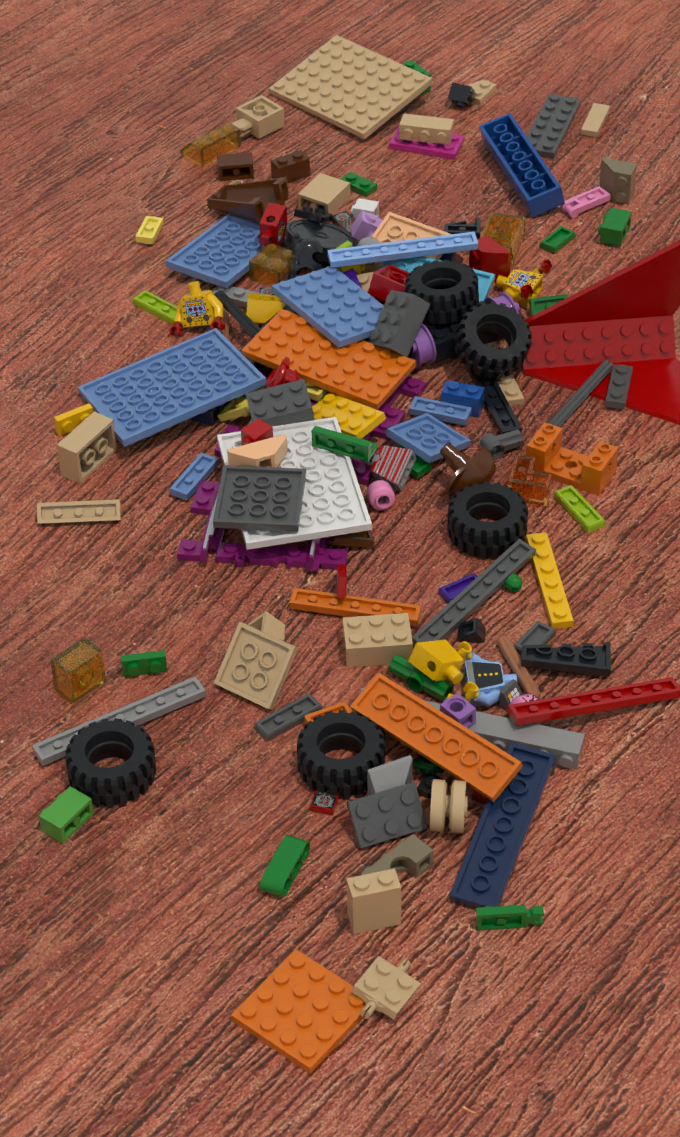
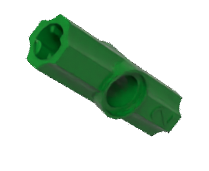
[388,654,454,701]

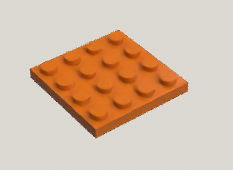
[231,949,367,1074]

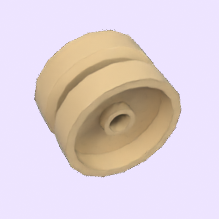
[430,779,468,833]

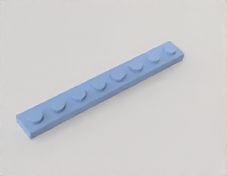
[327,232,479,268]

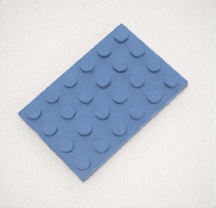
[166,214,284,289]
[271,266,384,348]

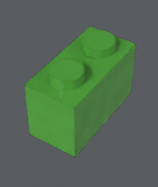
[39,786,94,844]

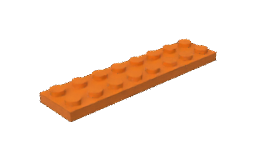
[350,672,523,802]

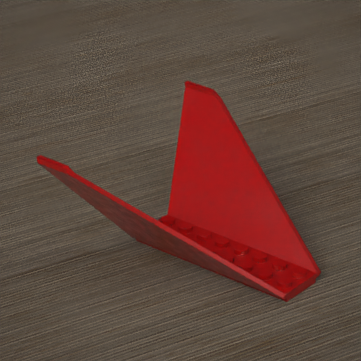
[522,240,680,425]

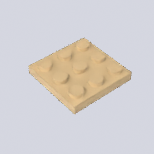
[214,622,298,710]

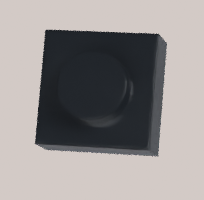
[417,773,448,800]

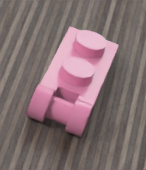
[560,186,610,218]

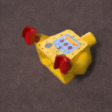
[496,259,552,309]
[169,281,226,336]

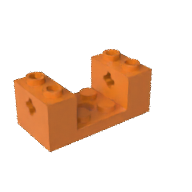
[525,422,618,496]

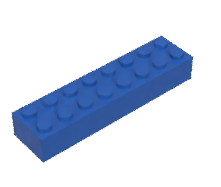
[479,113,565,217]

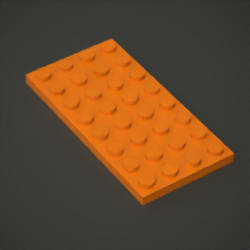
[241,309,416,410]

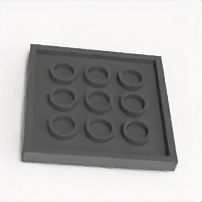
[213,465,307,532]

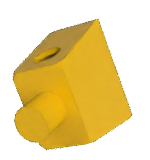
[408,639,464,684]

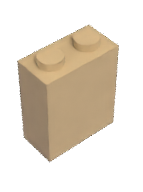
[298,173,350,215]
[347,868,401,935]

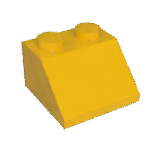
[246,293,286,326]

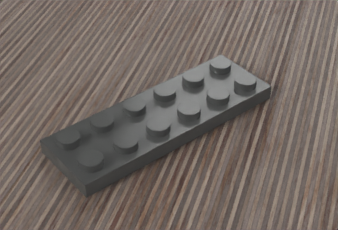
[527,94,581,159]

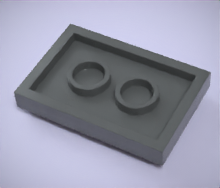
[346,782,428,848]

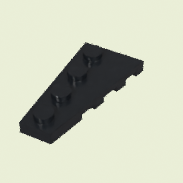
[521,642,611,677]

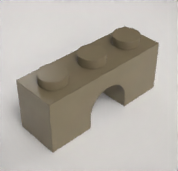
[361,834,434,879]

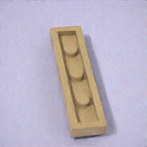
[37,499,121,524]

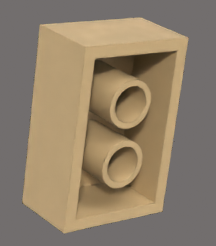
[57,412,117,484]
[342,613,413,667]

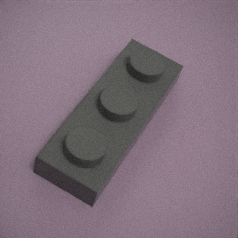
[605,364,633,409]

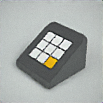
[499,679,523,711]

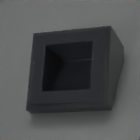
[458,618,486,643]

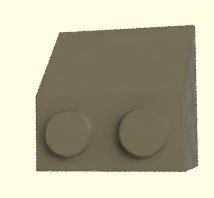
[600,157,637,205]

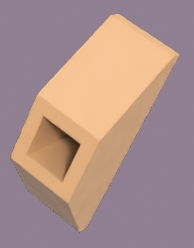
[227,434,288,467]

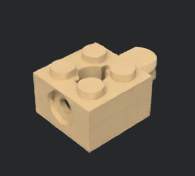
[232,95,285,139]

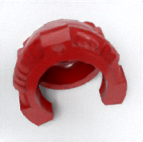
[265,356,302,388]

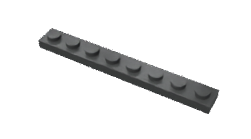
[412,539,536,645]

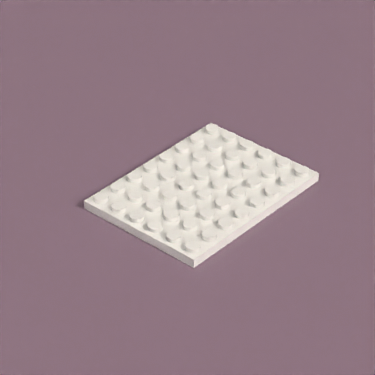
[217,417,372,550]

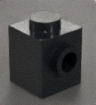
[448,82,476,108]

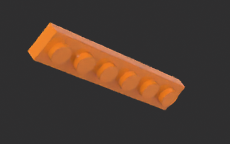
[289,588,421,627]

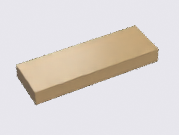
[581,103,610,138]

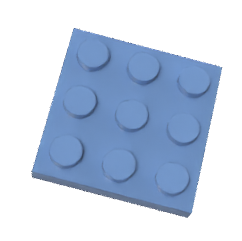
[386,413,471,463]

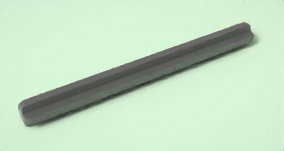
[548,360,613,427]

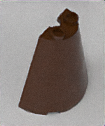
[207,177,288,224]

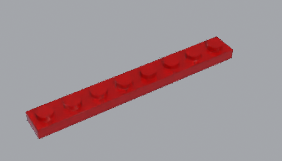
[507,677,680,726]

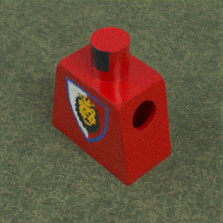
[259,203,287,247]

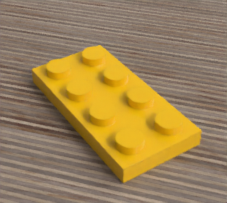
[312,392,386,439]

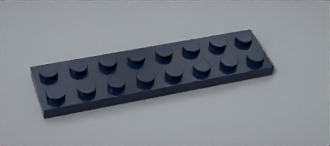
[450,742,556,908]

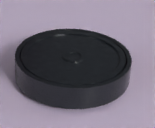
[283,219,358,262]

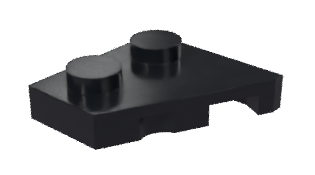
[444,218,481,239]

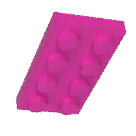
[389,126,464,160]

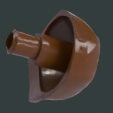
[439,442,496,498]

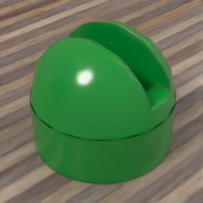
[504,573,523,592]

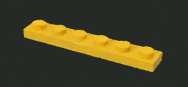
[526,532,574,629]

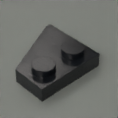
[294,207,332,222]

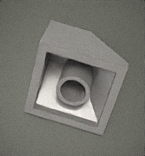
[367,755,412,795]

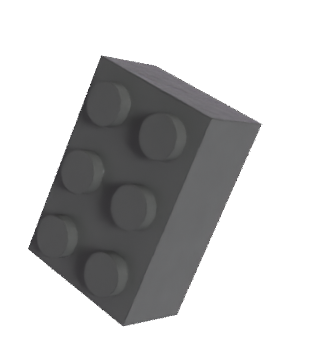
[368,290,430,357]
[245,379,315,427]

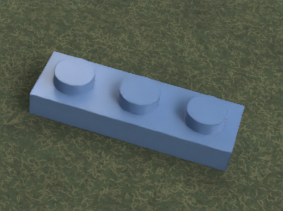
[409,396,472,426]
[169,453,219,501]

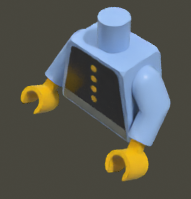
[457,641,517,707]

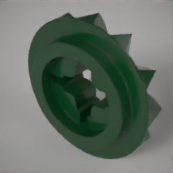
[412,755,445,775]

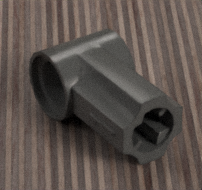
[480,429,523,459]

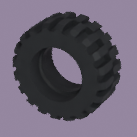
[405,260,479,325]
[454,302,532,379]
[447,482,528,559]
[297,710,386,798]
[65,718,156,807]

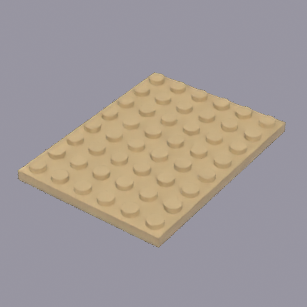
[268,35,433,139]

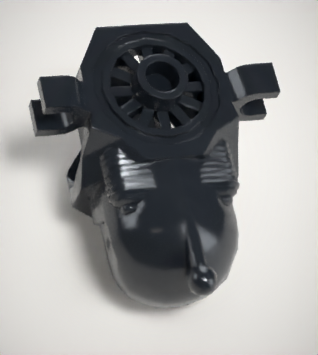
[285,233,324,281]

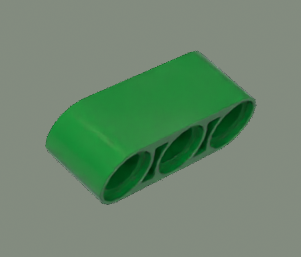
[260,835,310,898]

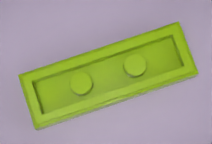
[132,290,177,325]
[554,485,606,533]

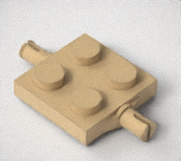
[351,956,421,1020]

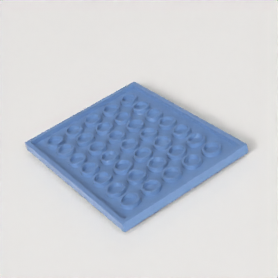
[78,328,267,447]

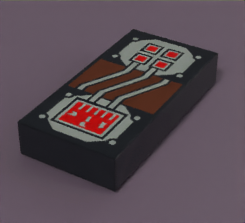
[331,211,355,232]

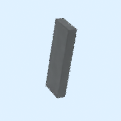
[254,693,323,742]

